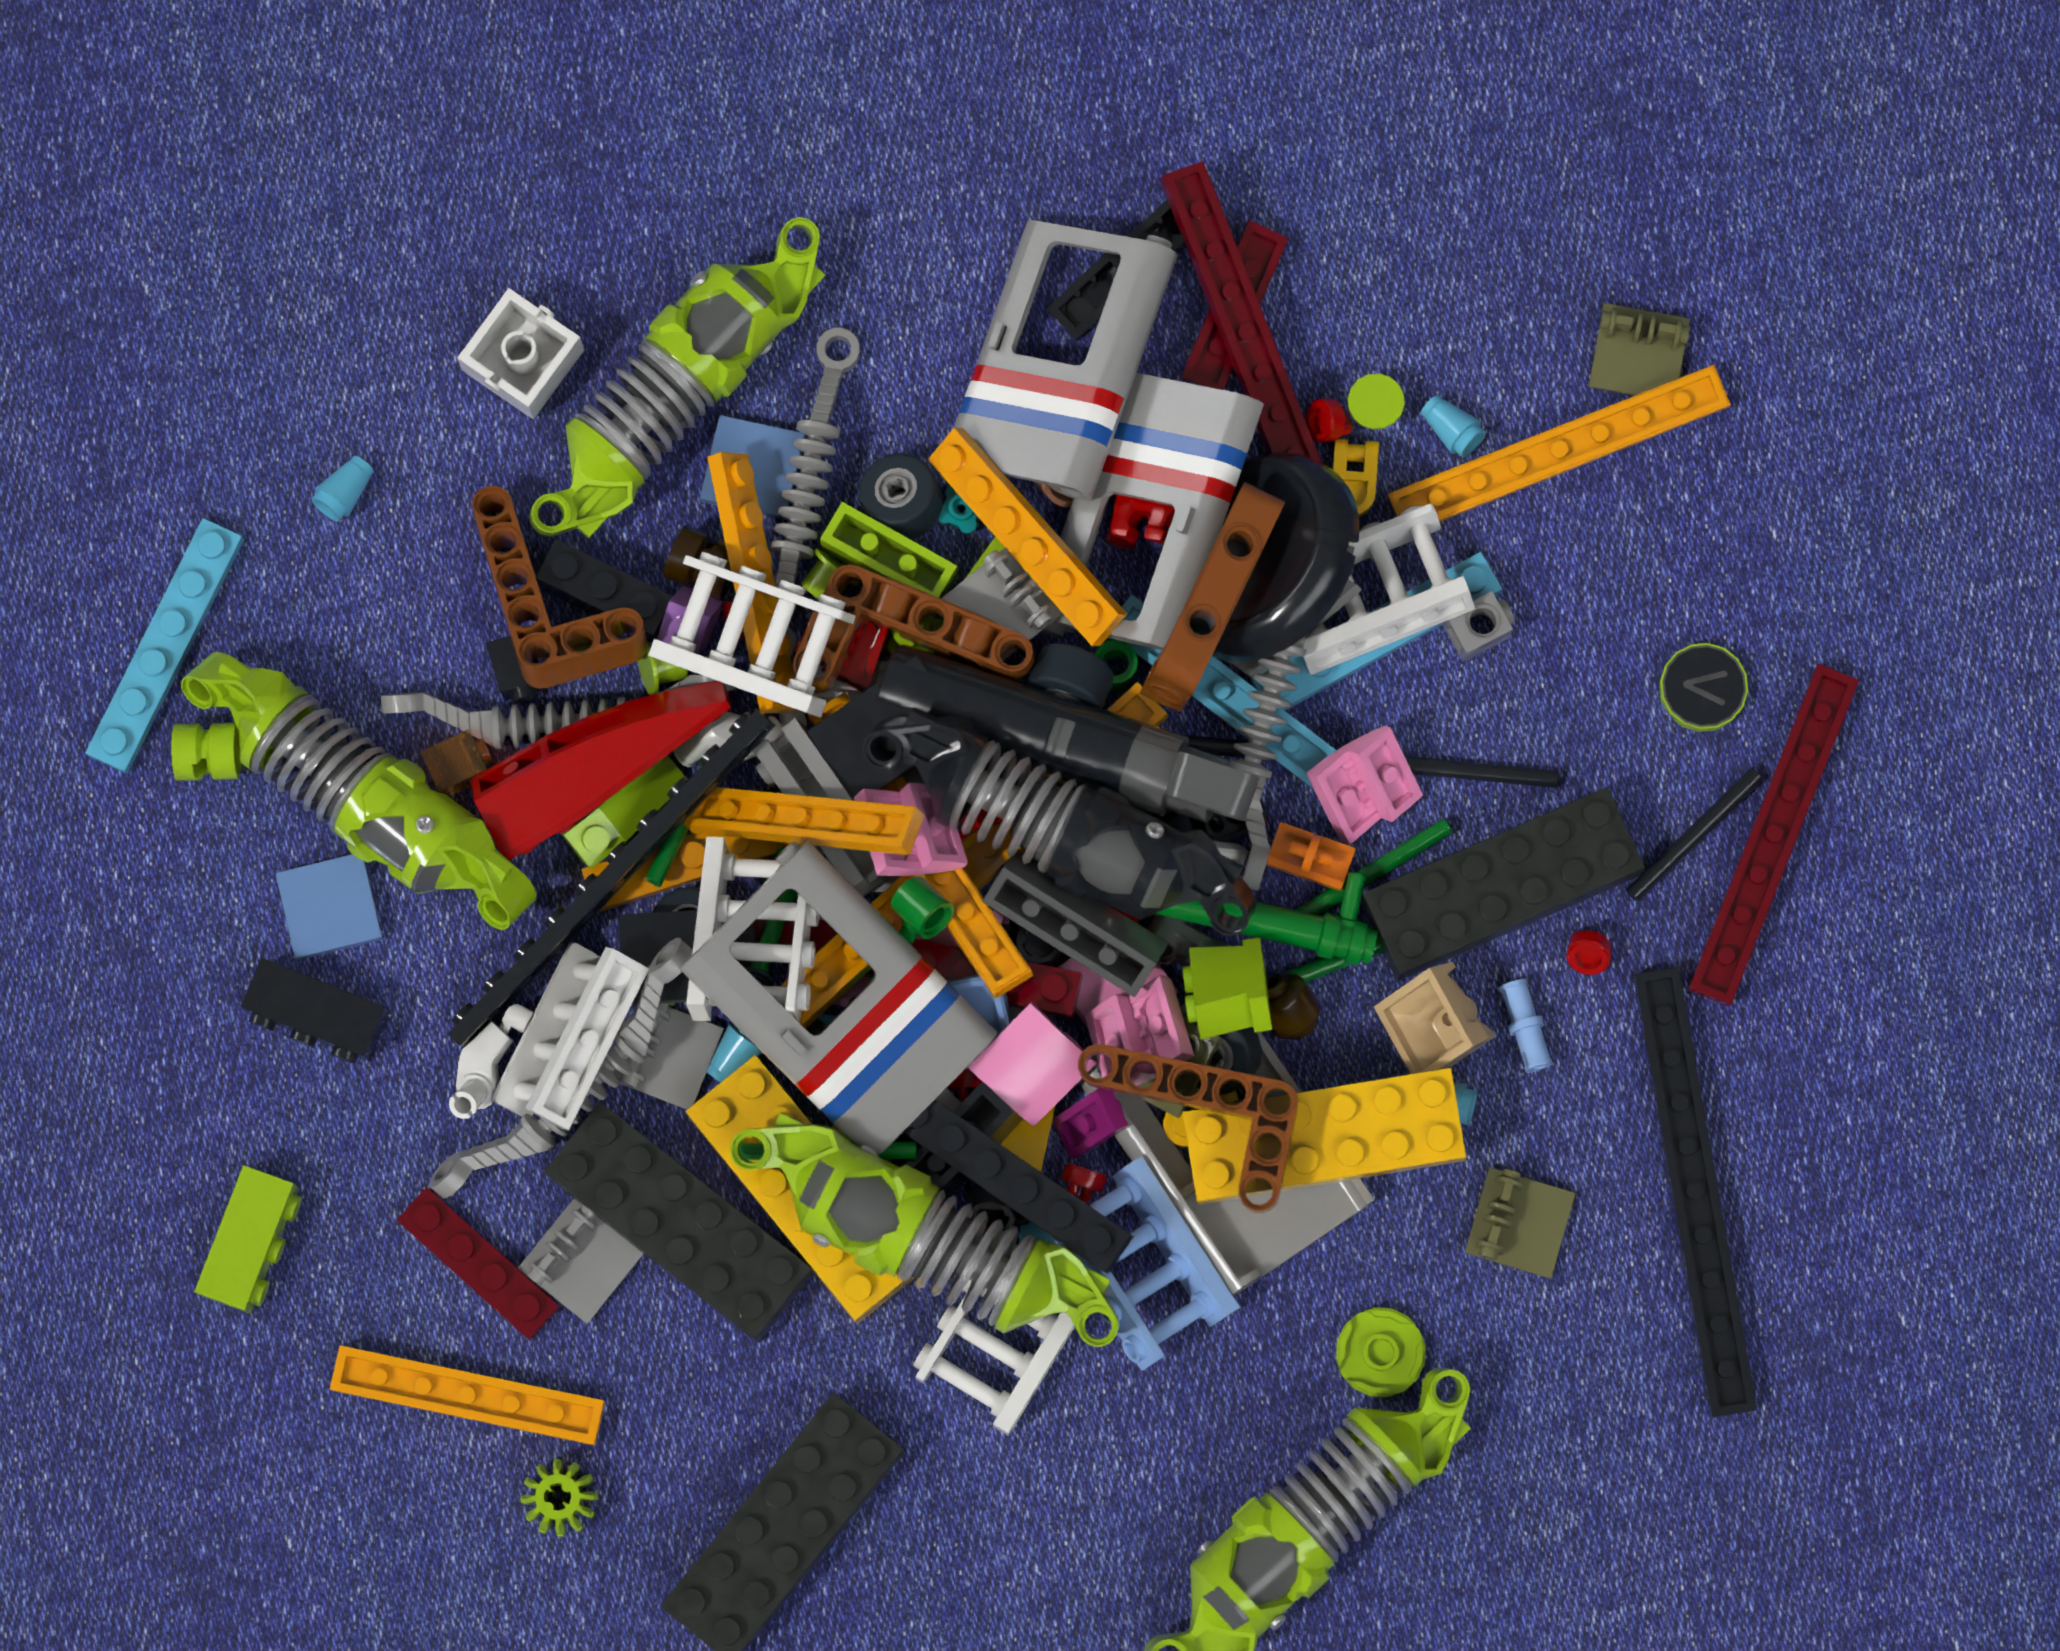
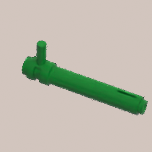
[1155,872,1378,966]

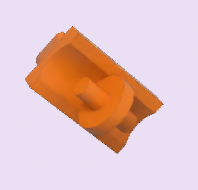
[1266,822,1356,892]

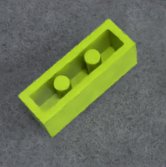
[820,502,958,599]
[194,1165,302,1314]

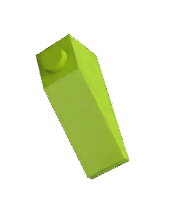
[560,755,685,869]

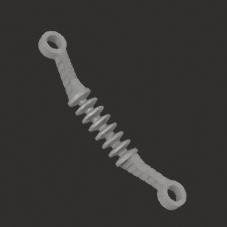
[770,328,860,660]
[1228,545,1355,891]
[380,674,735,750]
[429,938,693,1199]

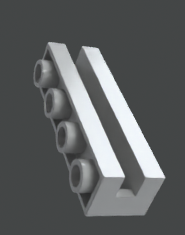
[753,718,890,896]

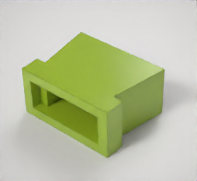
[1182,938,1272,1040]

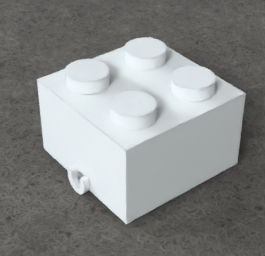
[457,288,584,420]

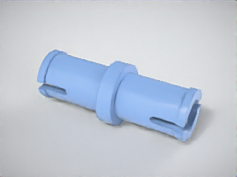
[1499,979,1553,1073]

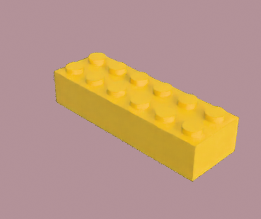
[685,1055,915,1325]
[1182,1068,1466,1205]

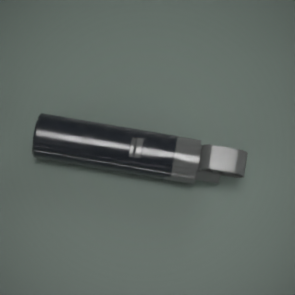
[877,644,1259,823]

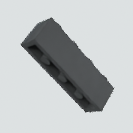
[982,849,1169,998]

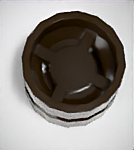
[663,525,732,601]

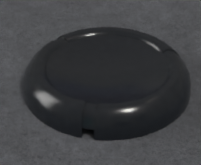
[1190,452,1359,662]

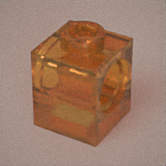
[420,729,493,797]

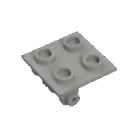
[941,548,1063,662]
[614,1003,724,1110]
[518,1198,644,1324]

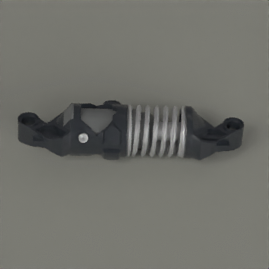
[862,707,1257,936]

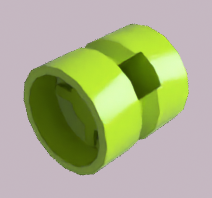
[171,722,242,781]

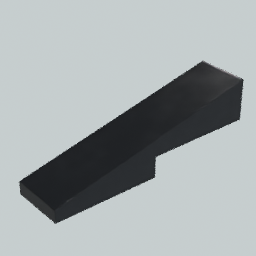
[1047,199,1186,341]

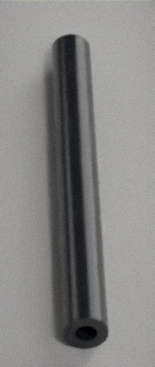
[1625,768,1763,902]

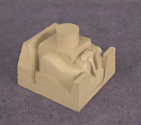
[1374,962,1496,1074]

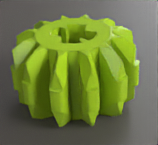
[520,1459,599,1537]

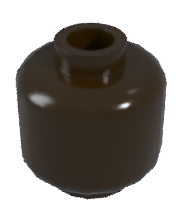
[1267,973,1321,1040]

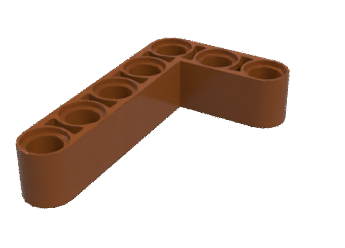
[472,486,647,689]
[1078,1044,1298,1214]

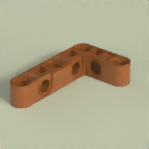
[1139,482,1285,713]
[793,564,1035,694]

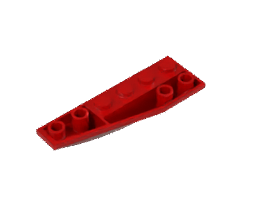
[470,681,731,860]

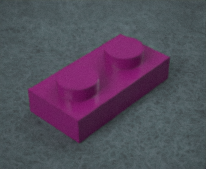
[1052,1089,1129,1160]

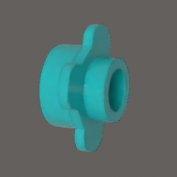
[938,486,978,534]

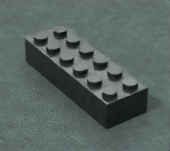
[1361,787,1645,982]
[544,1102,814,1343]
[660,1392,905,1651]

